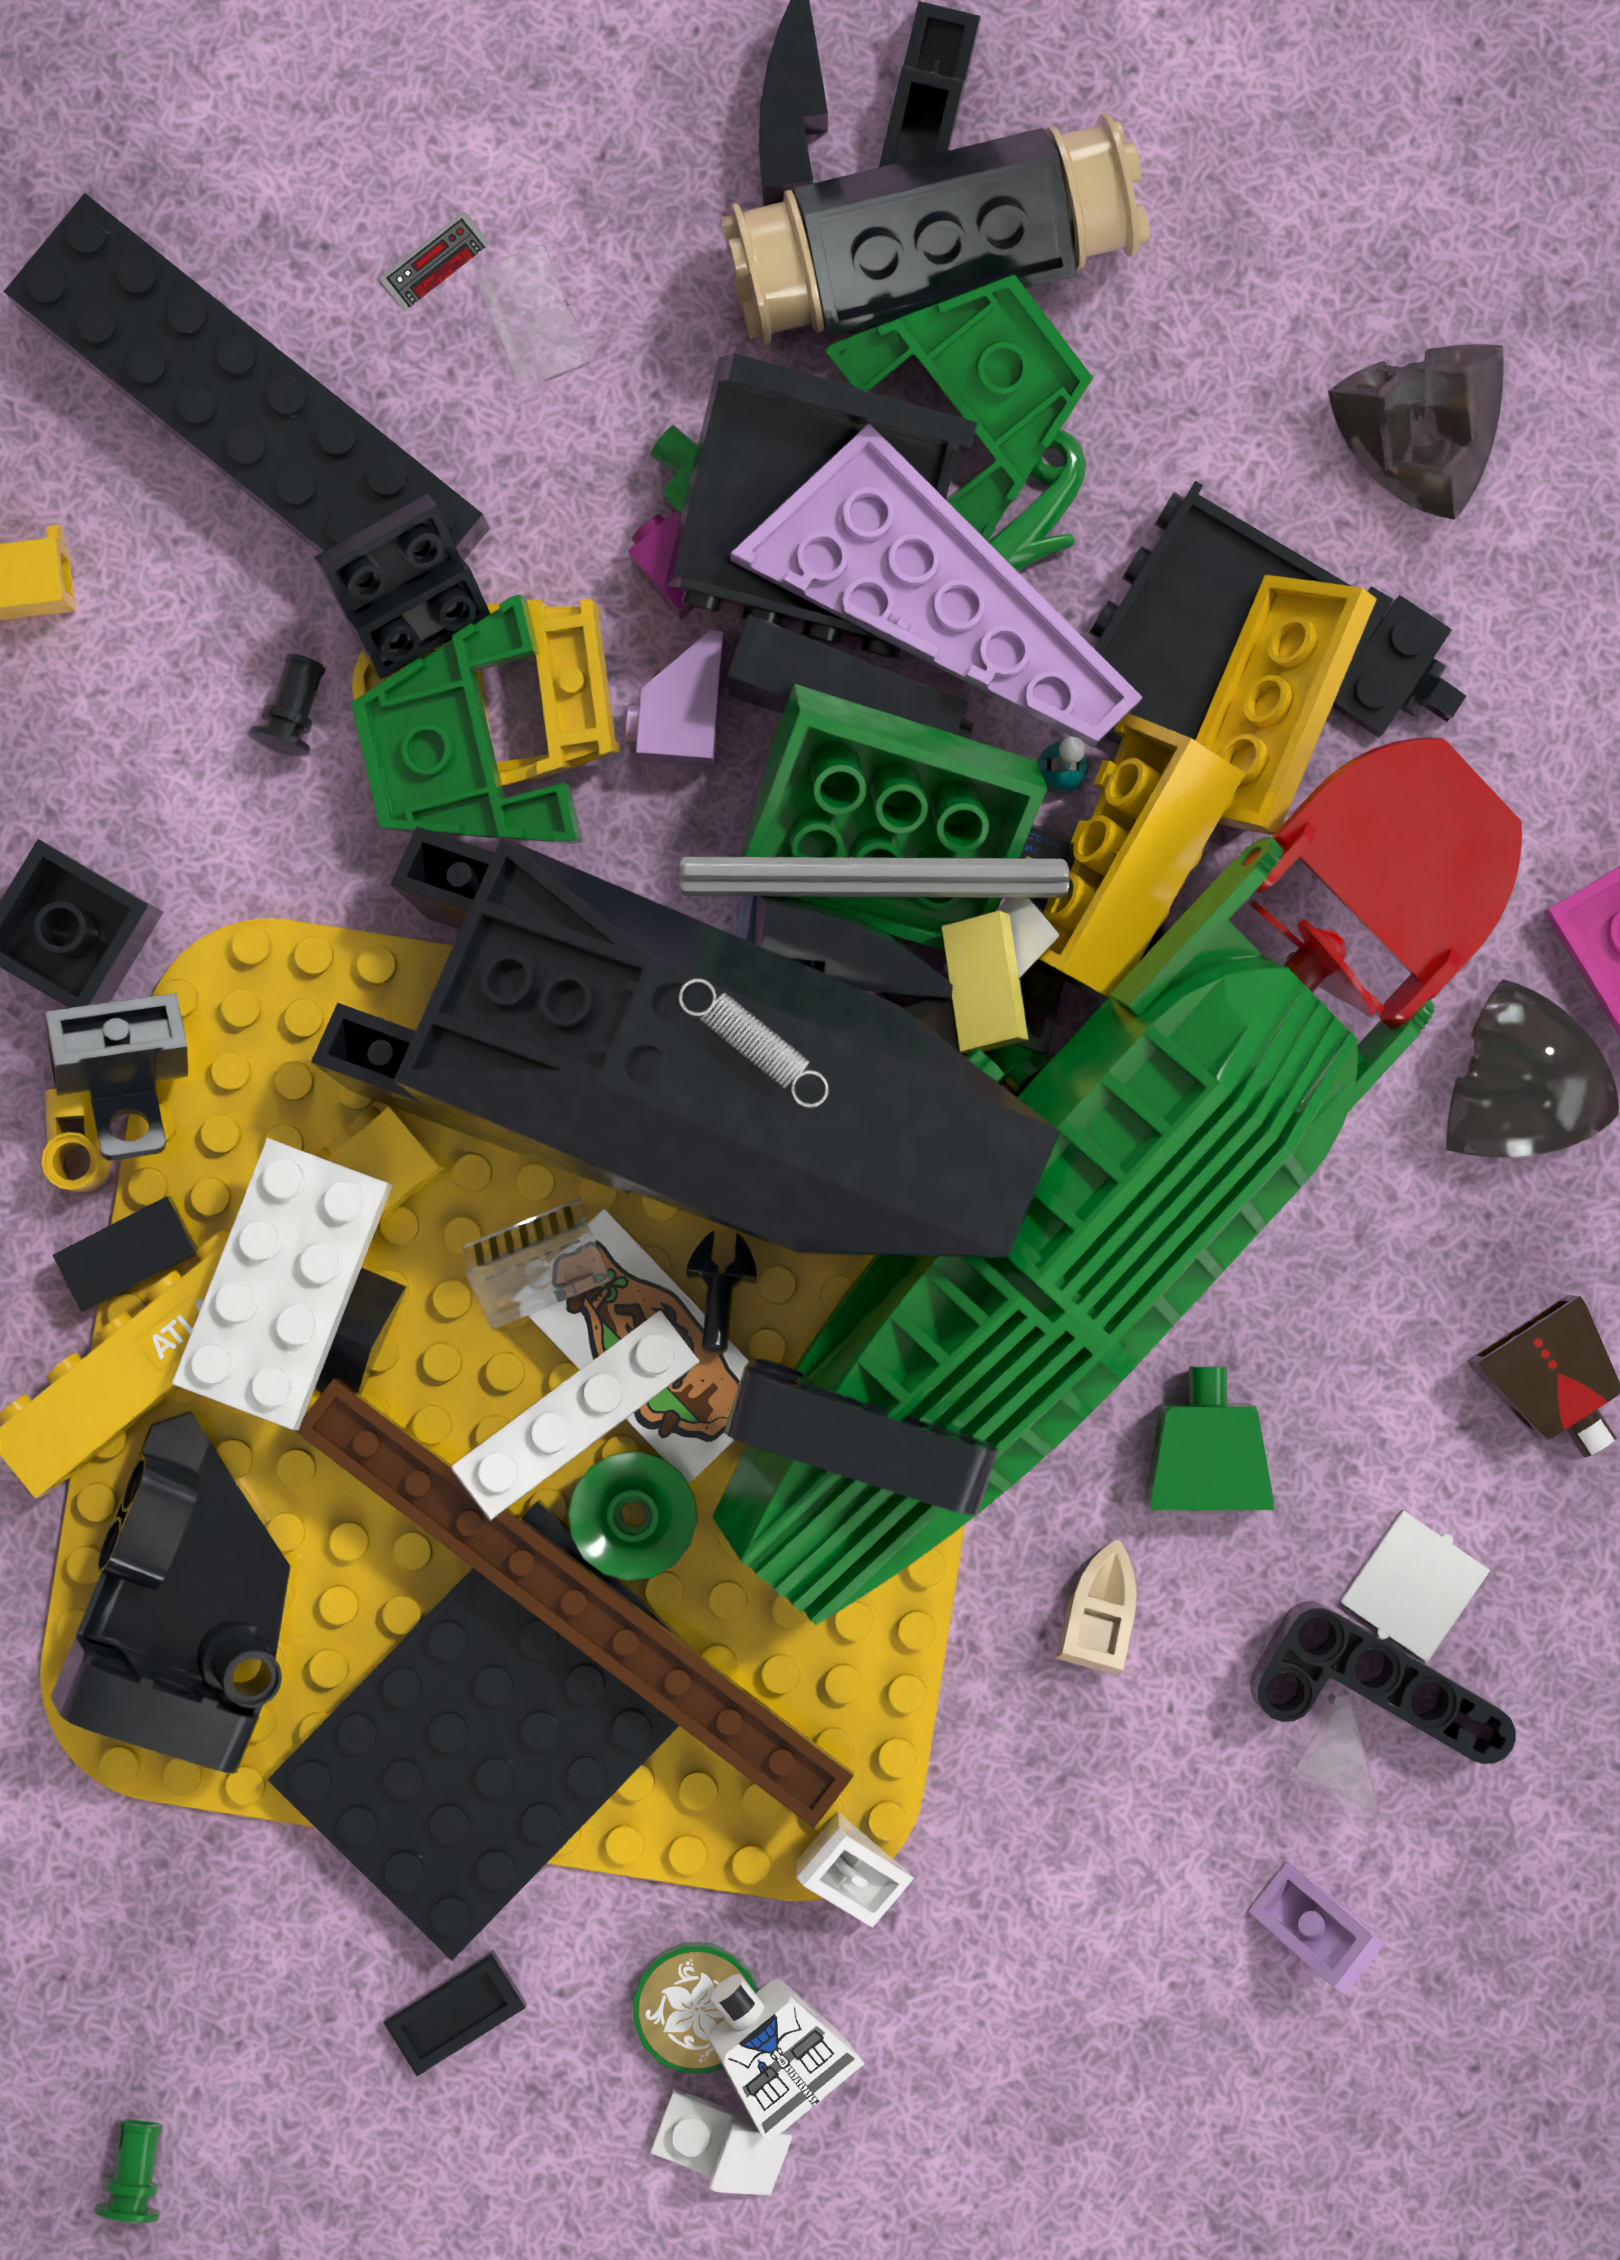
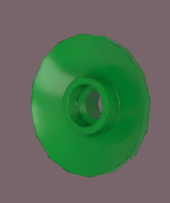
[568,1451,697,1581]

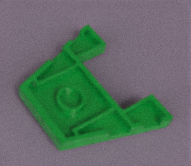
[824,274,1093,541]
[351,594,583,844]

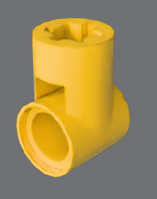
[41,1088,112,1193]

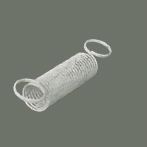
[679,979,828,1107]

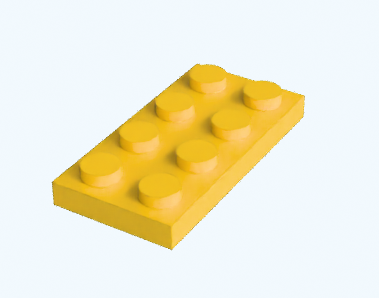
[1195,575,1377,835]

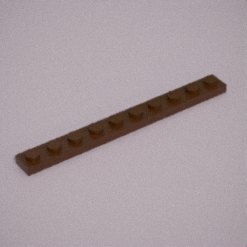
[294,1377,854,1828]

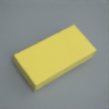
[942,910,1028,1054]

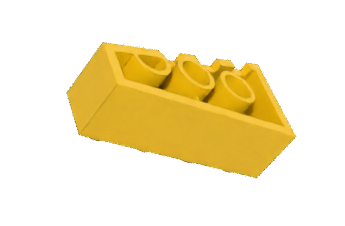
[1038,713,1246,998]

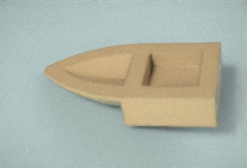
[1056,1540,1137,1676]

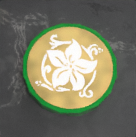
[633,1942,759,2074]

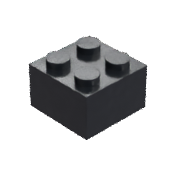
[0,839,164,1008]

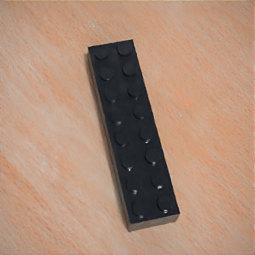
[3,193,490,560]

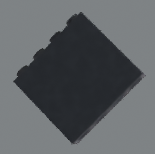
[665,353,977,659]
[1089,481,1393,745]

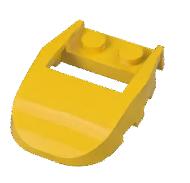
[352,599,620,785]

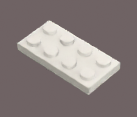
[172,1138,393,1430]

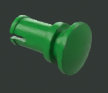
[94,2119,163,2224]

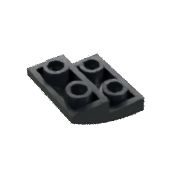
[314,494,491,679]

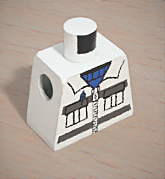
[708,1974,864,2144]

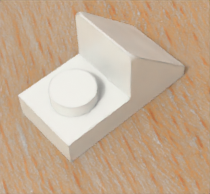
[650,2088,793,2196]

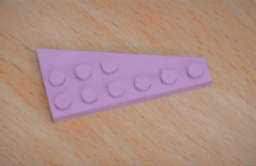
[730,424,1143,748]

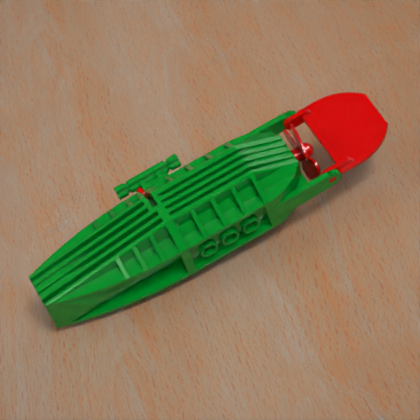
[712,738,1522,1625]

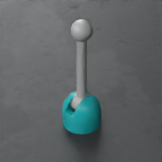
[1038,737,1088,794]

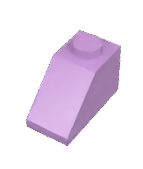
[626,630,725,766]

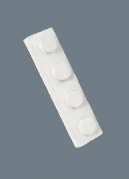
[451,1310,700,1521]

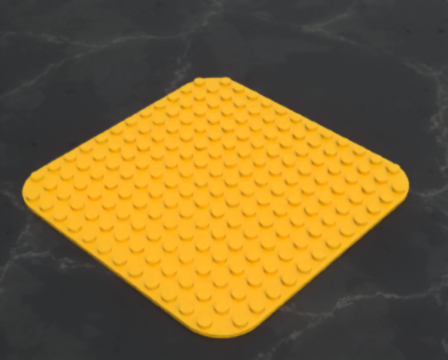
[40,918,1013,1901]

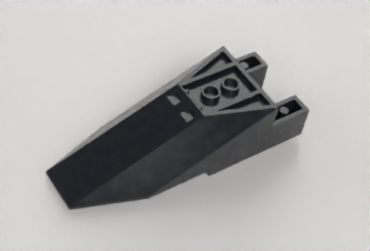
[311,826,1060,1258]

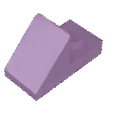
[1248,1861,1385,1995]

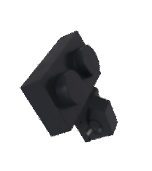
[1332,595,1467,738]

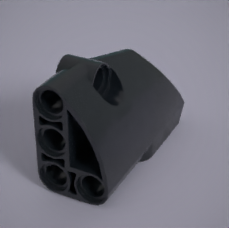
[51,1411,291,1773]

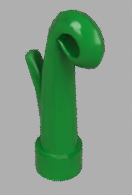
[988,429,1086,572]

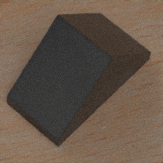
[315,1267,407,1395]

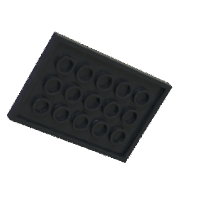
[267,1499,694,1961]

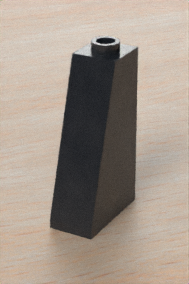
[727,614,974,739]

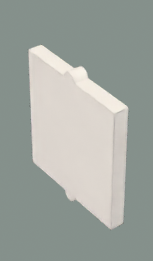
[1339,1510,1490,1662]

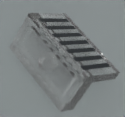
[462,1197,612,1330]

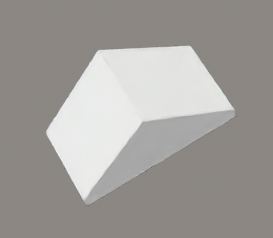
[796,1812,914,1928]

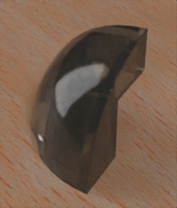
[1328,344,1504,520]
[1446,979,1619,1157]

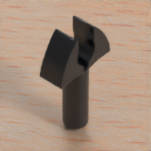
[686,1231,757,1355]

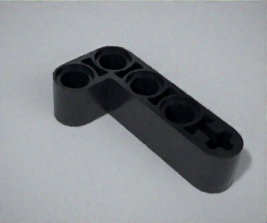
[724,1358,998,1515]
[1250,1601,1516,1764]

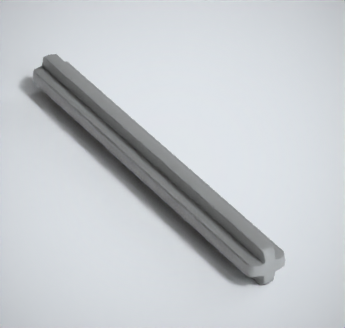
[679,857,1070,898]

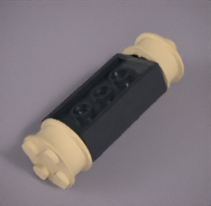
[720,113,1150,346]

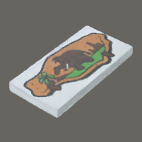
[511,1209,750,1484]

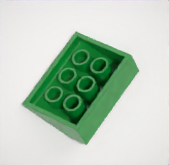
[741,684,1047,951]

